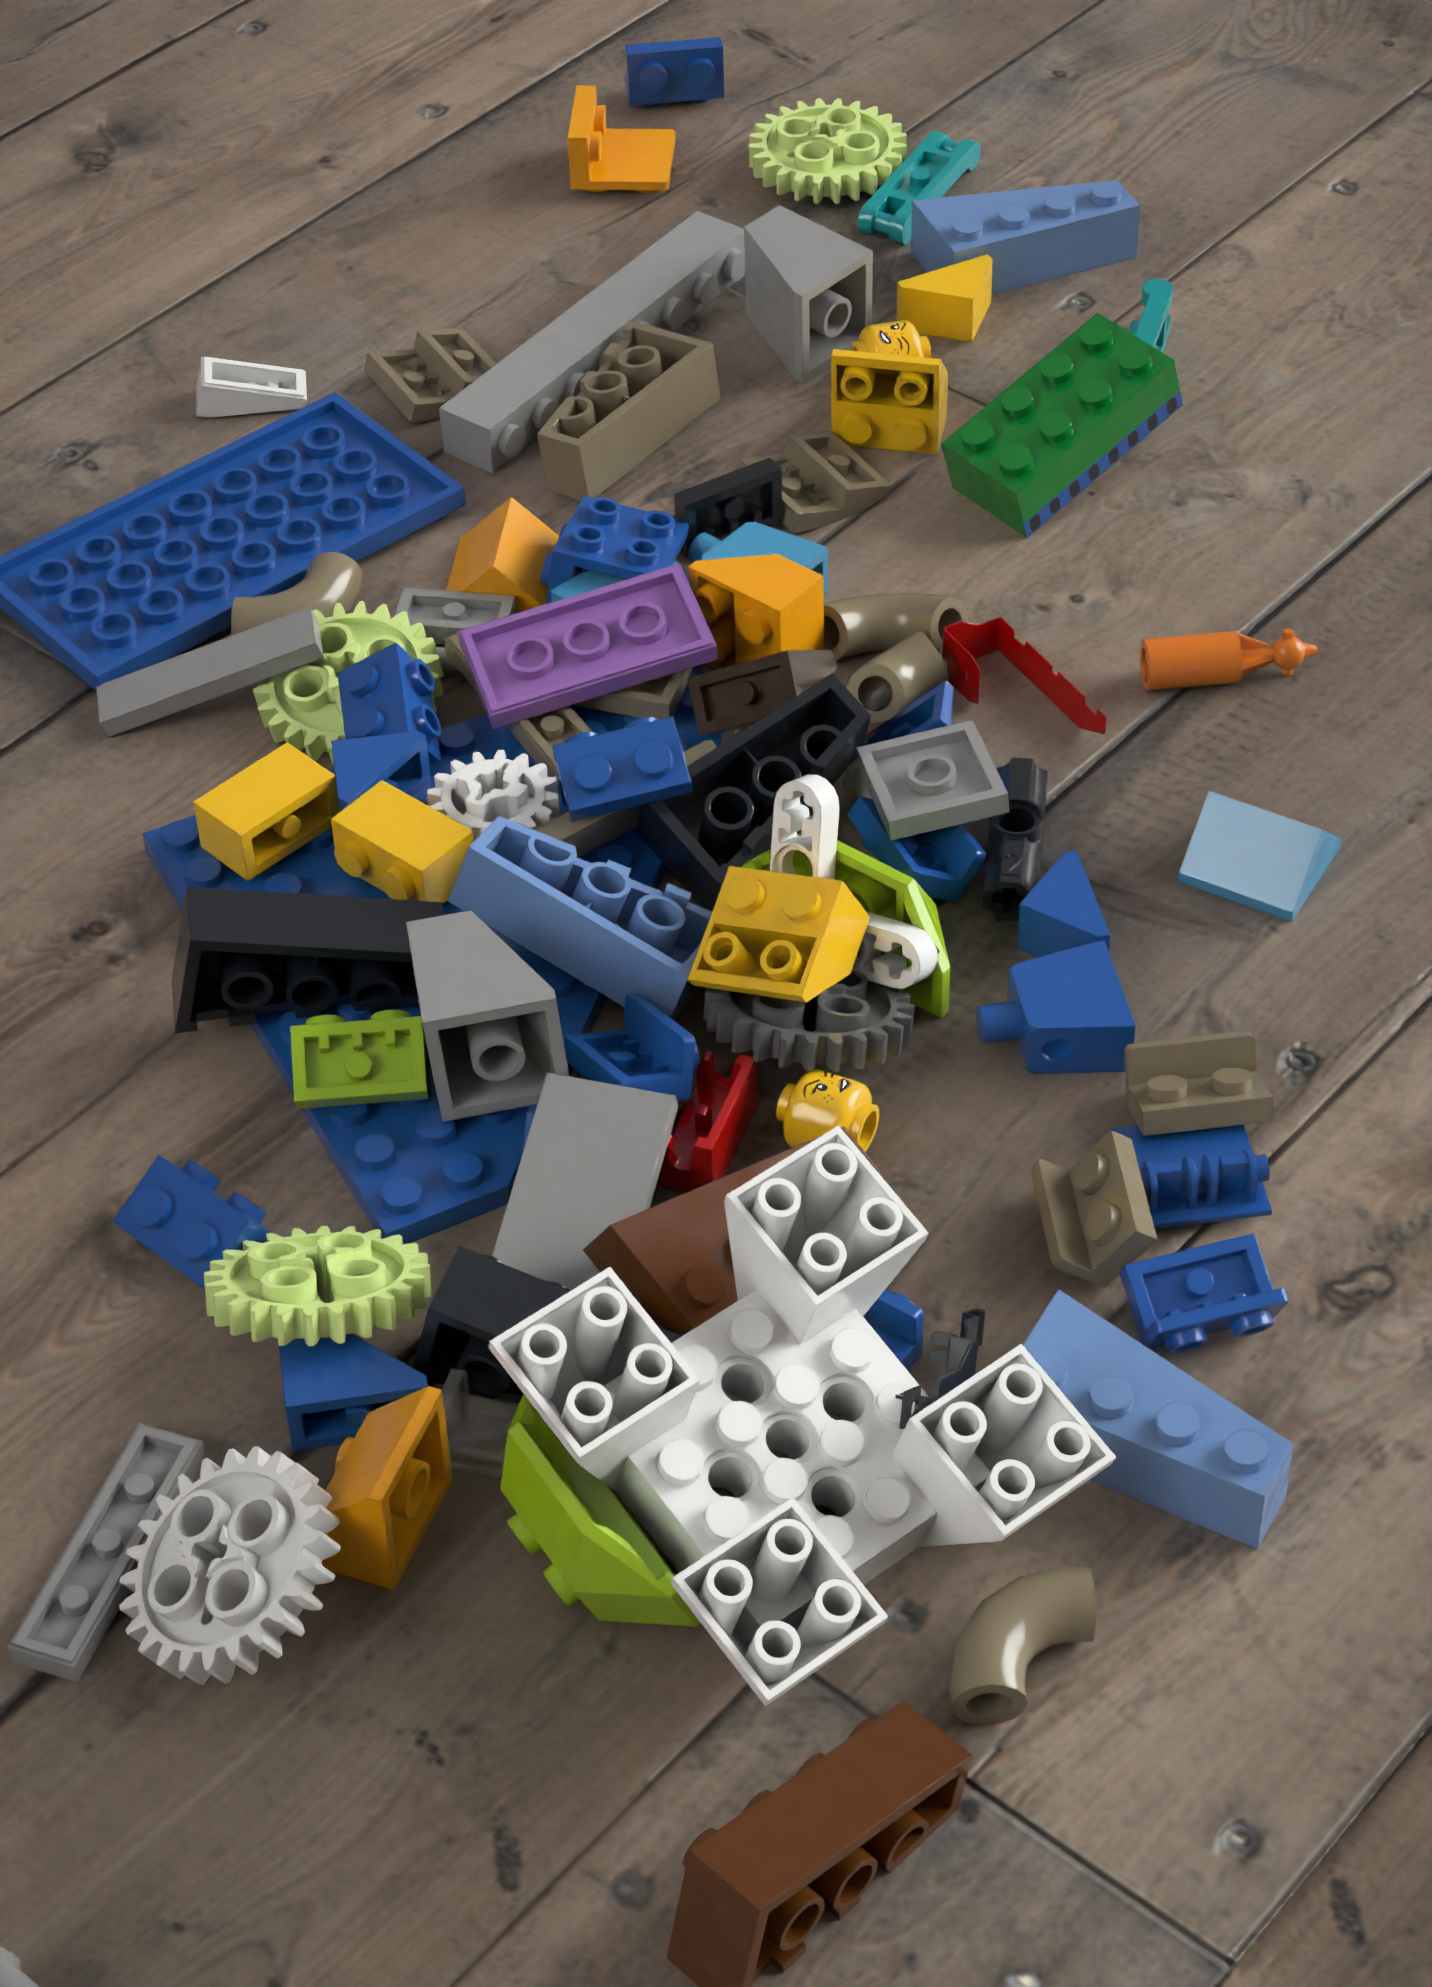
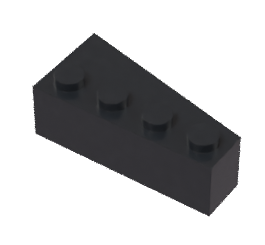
[636,673,871,911]
[172,887,444,1033]
[413,1246,684,1408]

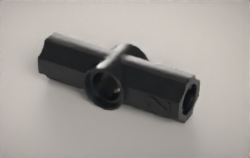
[982,757,1048,921]

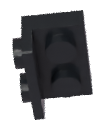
[673,457,782,559]

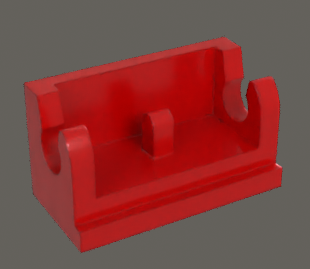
[656,1051,757,1193]

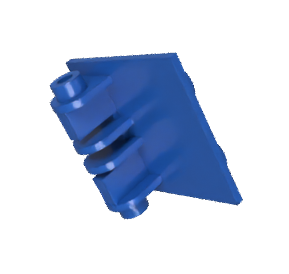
[1110,1125,1272,1229]

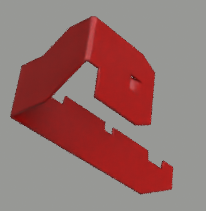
[942,617,1107,734]

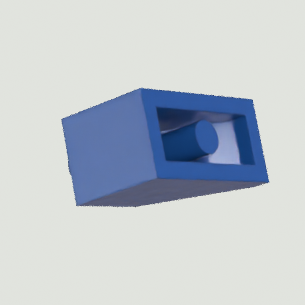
[279,1334,428,1452]

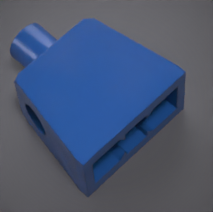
[976,940,1136,1074]

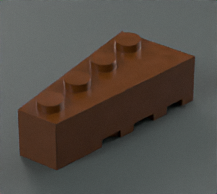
[583,1126,887,1335]
[667,1701,973,1987]

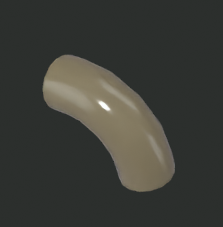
[231,552,363,635]
[824,593,969,660]
[844,631,949,724]
[949,1567,1096,1725]

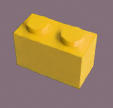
[193,742,340,881]
[331,780,474,904]

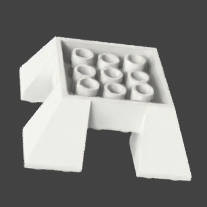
[488,1125,1116,1706]

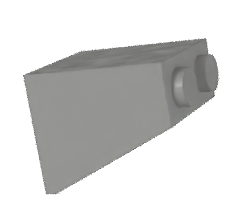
[744,205,873,384]
[406,910,569,1122]

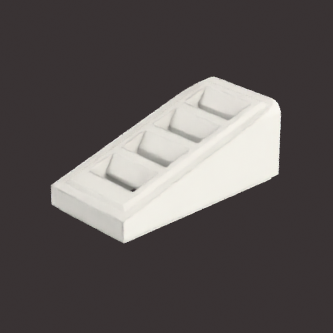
[196,357,307,418]

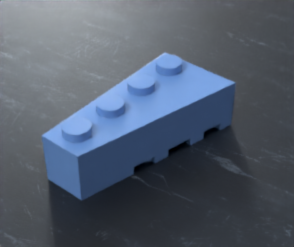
[911,180,1140,295]
[448,816,712,1020]
[1023,1289,1294,1549]

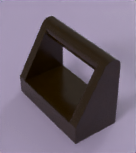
[687,650,837,736]

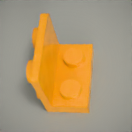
[567,85,675,193]

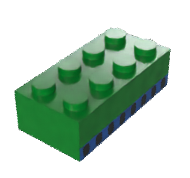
[941,312,1183,538]

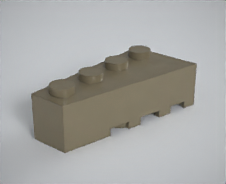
[537,320,721,501]

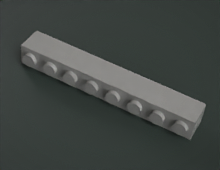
[439,211,745,474]

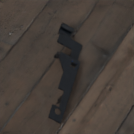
[895,1309,986,1429]

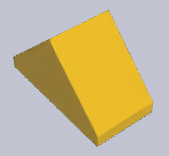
[897,254,993,343]

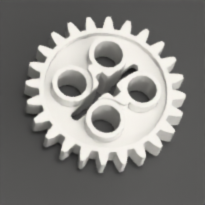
[119,1446,341,1685]

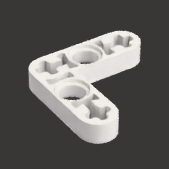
[770,774,938,989]

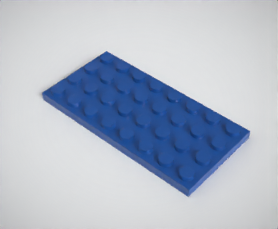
[0,392,466,692]

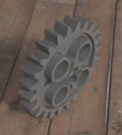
[703,970,915,1072]

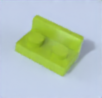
[290,1010,428,1109]

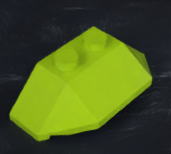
[742,833,950,1019]
[500,1395,701,1627]

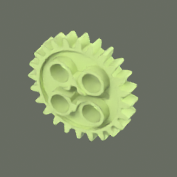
[749,98,907,204]
[253,601,444,766]
[204,1226,431,1346]

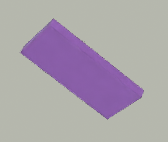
[457,563,718,729]

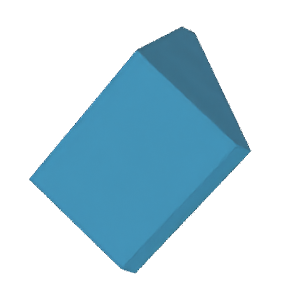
[1178,791,1342,922]

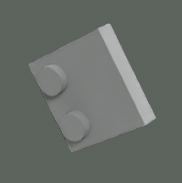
[856,720,1009,841]

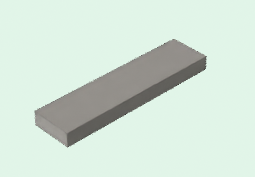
[96,607,324,737]
[7,1423,206,1683]

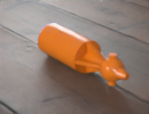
[1140,629,1318,691]

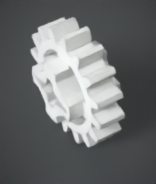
[427,750,561,841]

